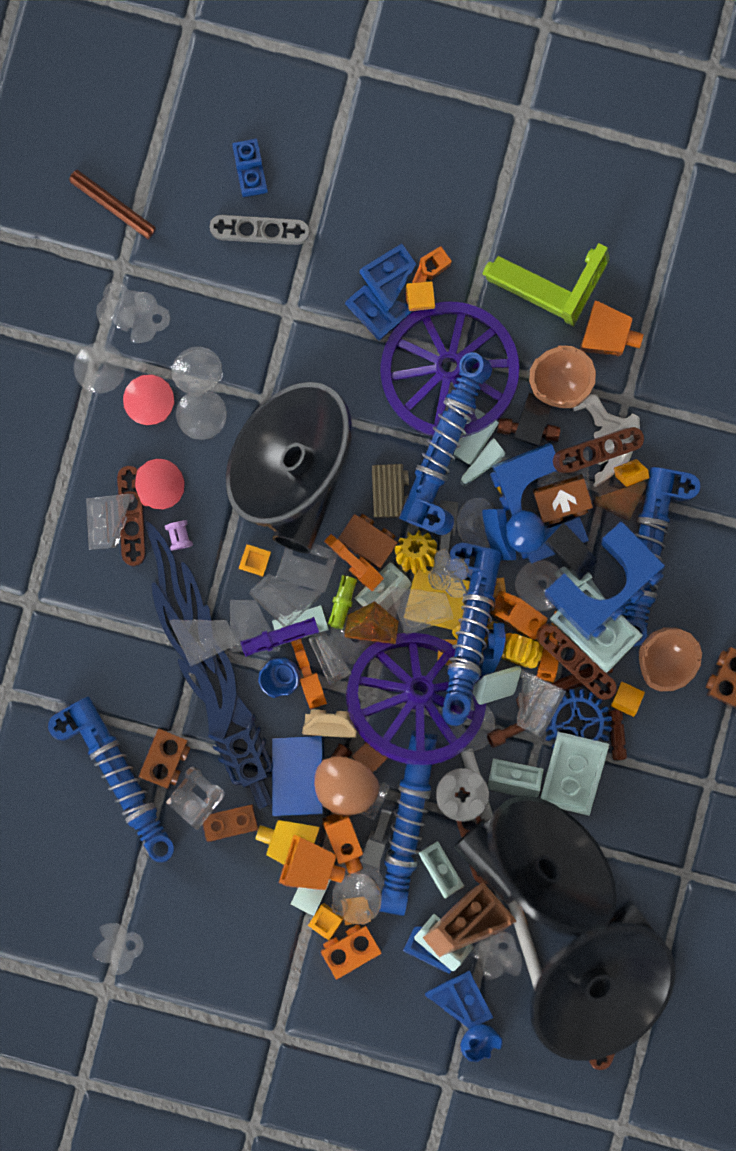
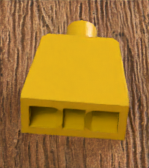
[255,820,320,865]

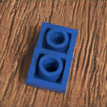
[232,139,268,197]
[482,509,516,560]
[477,623,506,678]

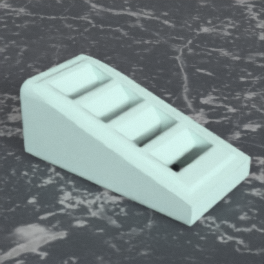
[460,438,505,486]

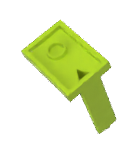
[483,243,610,327]

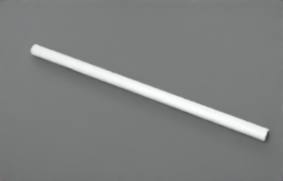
[460,749,542,988]

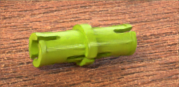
[327,575,357,629]

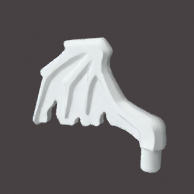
[572,394,640,488]

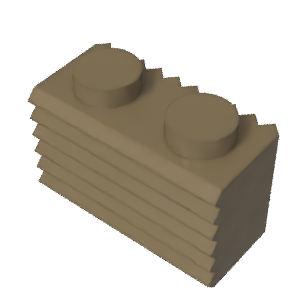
[372,464,409,519]

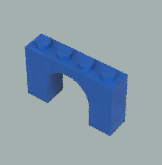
[490,443,589,564]
[545,521,665,641]

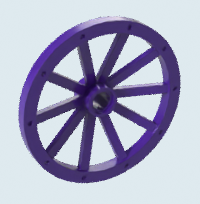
[380,301,519,438]
[346,633,486,765]

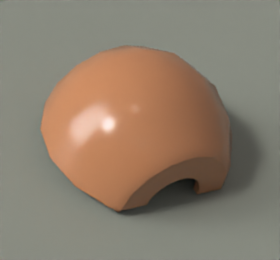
[529,346,596,408]
[639,627,702,691]
[314,757,380,816]

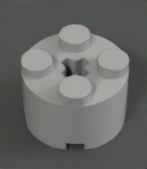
[436,769,489,821]

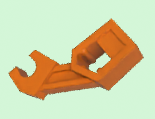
[406,246,452,312]
[324,534,384,591]
[536,611,559,682]
[291,639,327,709]

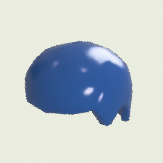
[506,511,546,554]
[258,657,301,698]
[460,1024,502,1062]

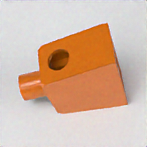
[580,301,644,356]
[490,590,549,640]
[322,813,363,874]
[279,834,345,890]

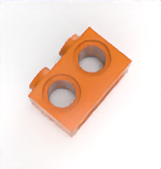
[321,923,382,980]

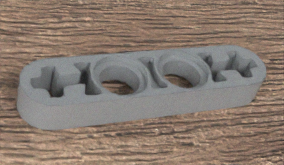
[210,215,309,245]

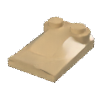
[303,709,356,738]

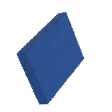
[272,736,325,817]

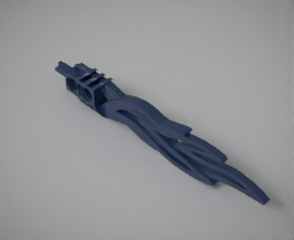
[145,521,273,809]

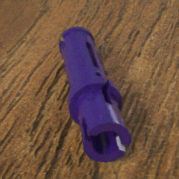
[240,617,319,657]

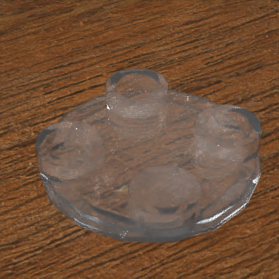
[172,347,223,397]
[176,389,227,440]
[332,873,382,925]

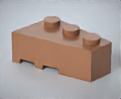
[422,882,517,957]

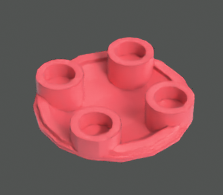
[123,374,174,425]
[135,459,185,510]

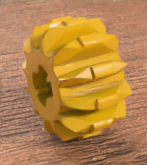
[395,529,439,575]
[501,633,543,669]

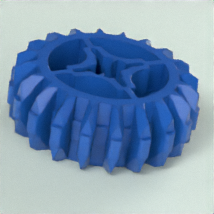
[542,689,612,749]

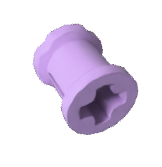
[165,520,193,551]

